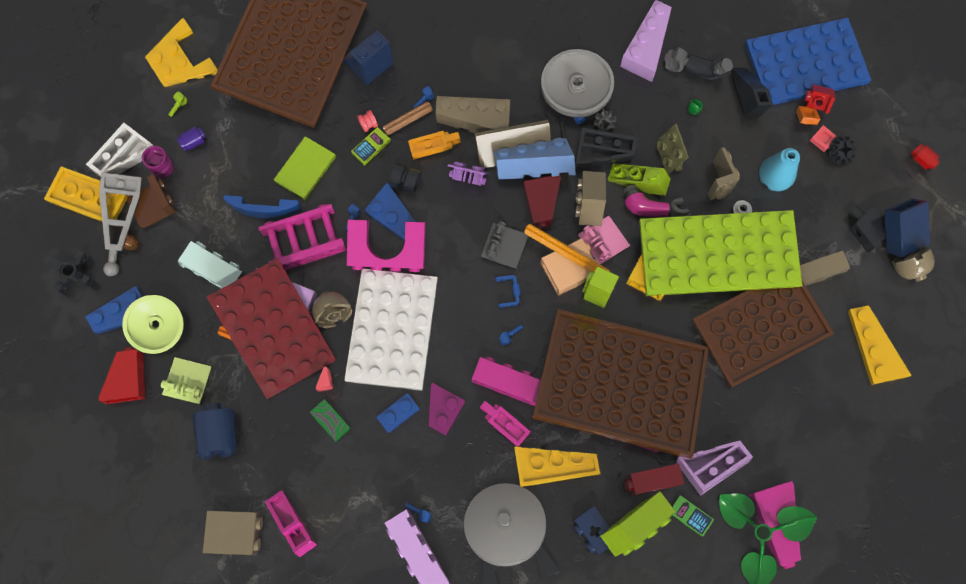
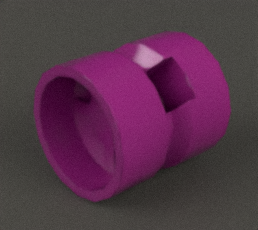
[141,146,174,178]

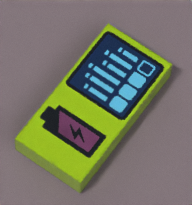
[351,127,391,166]

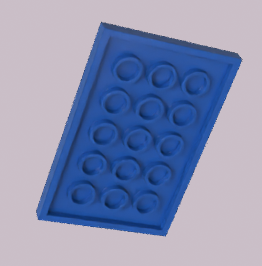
[745,18,871,105]

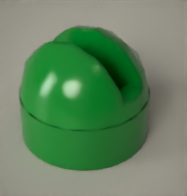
[687,99,703,115]

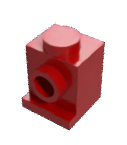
[804,84,836,114]

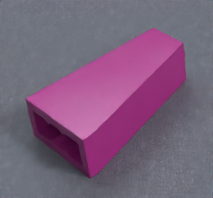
[749,481,801,569]

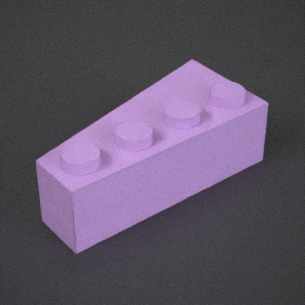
[620,0,672,82]

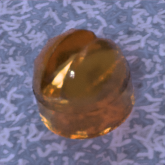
[123,234,139,250]

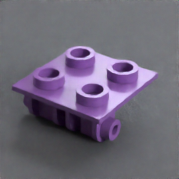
[448,161,489,186]

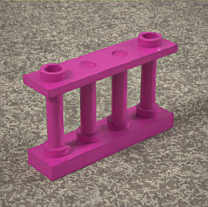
[258,204,347,270]

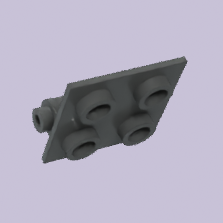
[481,221,528,269]

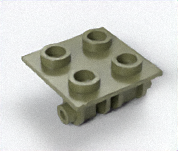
[655,124,689,174]

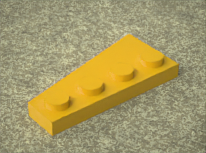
[848,305,911,385]
[514,447,600,487]

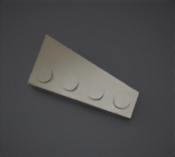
[436,96,510,133]

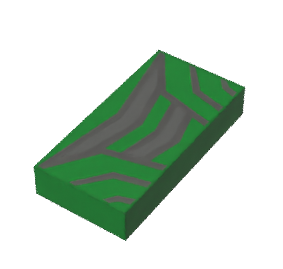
[310,399,351,442]

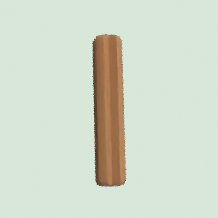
[383,102,432,135]

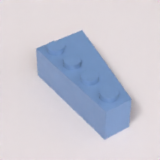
[493,138,576,179]

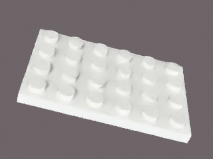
[345,269,438,391]

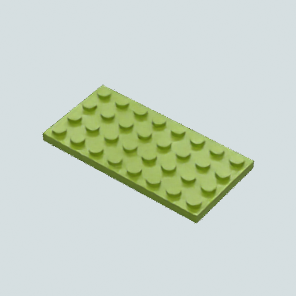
[639,210,802,296]

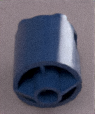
[192,403,237,460]

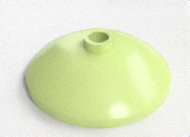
[123,295,184,354]

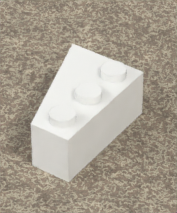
[86,123,154,177]

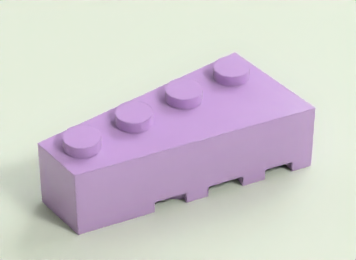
[385,510,450,584]

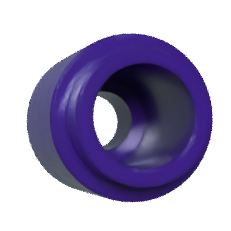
[176,126,206,151]

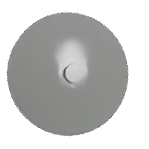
[541,49,614,117]
[464,483,546,566]

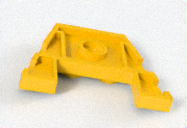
[145,18,218,87]

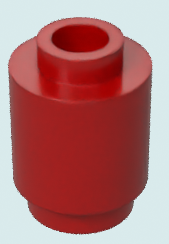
[910,143,940,170]

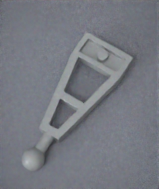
[99,172,142,276]

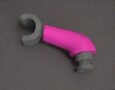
[624,185,691,218]

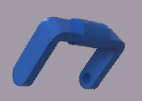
[495,275,521,308]

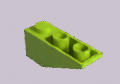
[608,163,671,196]

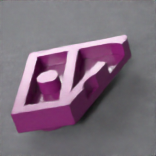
[429,383,465,436]

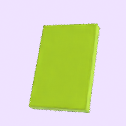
[274,136,336,200]

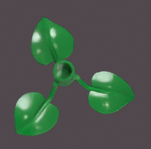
[719,493,817,584]

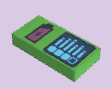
[672,495,714,537]

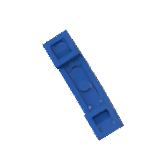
[223,195,302,219]

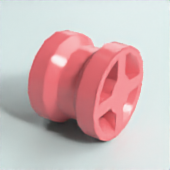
[357,110,378,132]

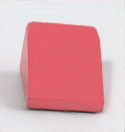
[316,367,333,392]

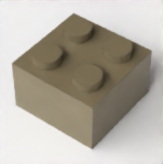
[575,171,606,226]

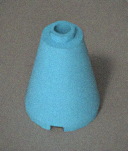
[759,148,800,191]

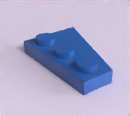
[364,183,415,241]
[85,286,144,334]

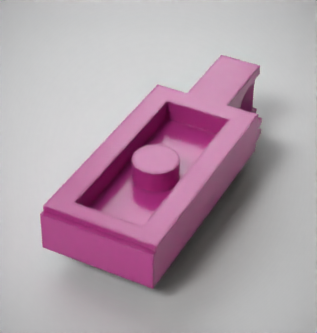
[480,401,531,447]

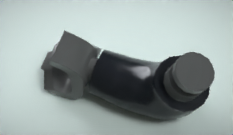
[664,47,733,81]

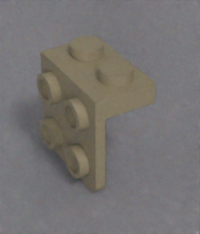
[707,147,740,200]

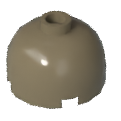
[892,247,935,282]
[312,291,352,328]

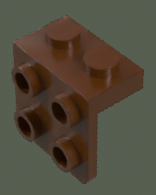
[127,174,176,228]

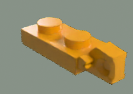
[408,131,461,160]

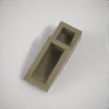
[800,251,850,286]

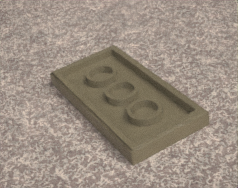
[475,120,551,168]

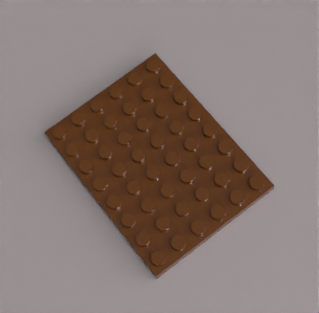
[210,0,367,128]
[532,309,709,459]

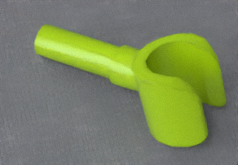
[168,92,187,117]

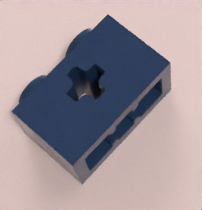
[573,506,610,555]

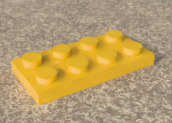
[44,167,128,222]

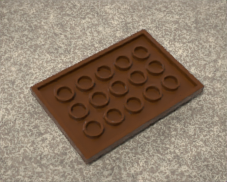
[692,281,834,388]

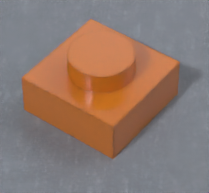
[796,106,820,125]

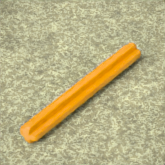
[524,224,610,272]

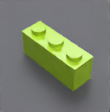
[582,266,619,308]

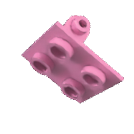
[578,216,630,264]

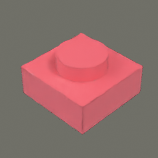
[810,125,837,152]

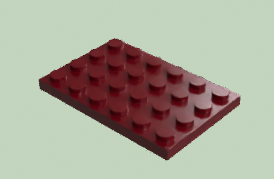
[207,258,336,399]

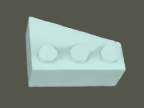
[178,241,242,288]

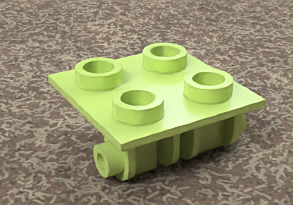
[161,357,212,404]

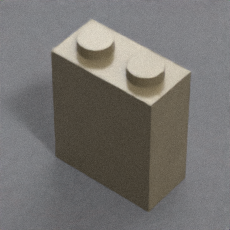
[203,511,263,555]

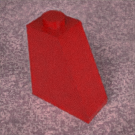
[99,347,145,404]

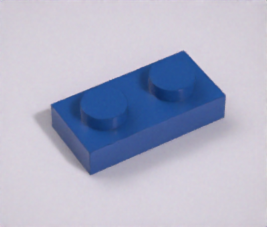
[376,393,420,433]

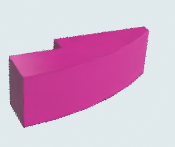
[265,490,317,557]

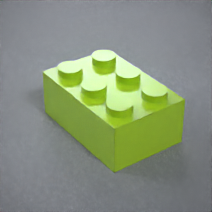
[600,491,675,557]

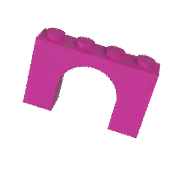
[347,220,426,272]

